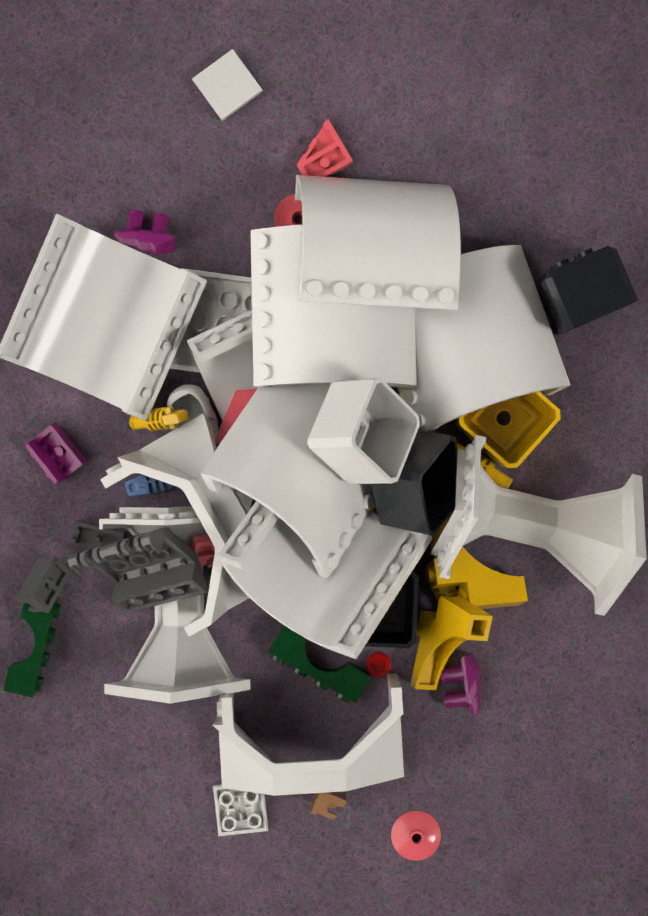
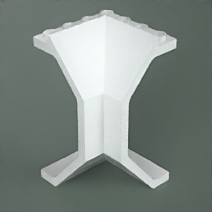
[100,413,249,637]
[431,435,647,616]
[99,506,250,704]
[212,673,404,796]

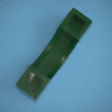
[3,597,62,698]
[268,625,371,703]

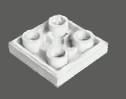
[192,49,263,121]
[213,784,268,836]

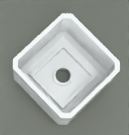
[307,378,420,484]

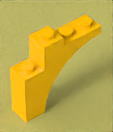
[425,517,528,609]
[410,595,493,690]

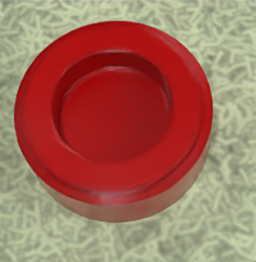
[366,652,391,678]

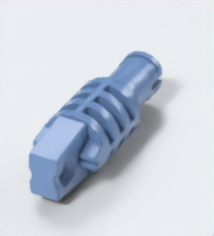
[125,475,175,498]

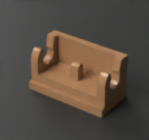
[311,791,347,819]

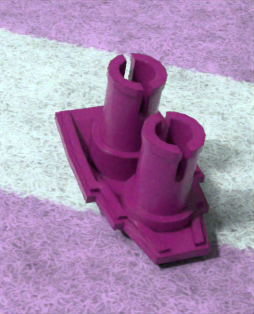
[114,209,175,255]
[441,653,481,717]

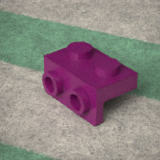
[25,422,87,485]

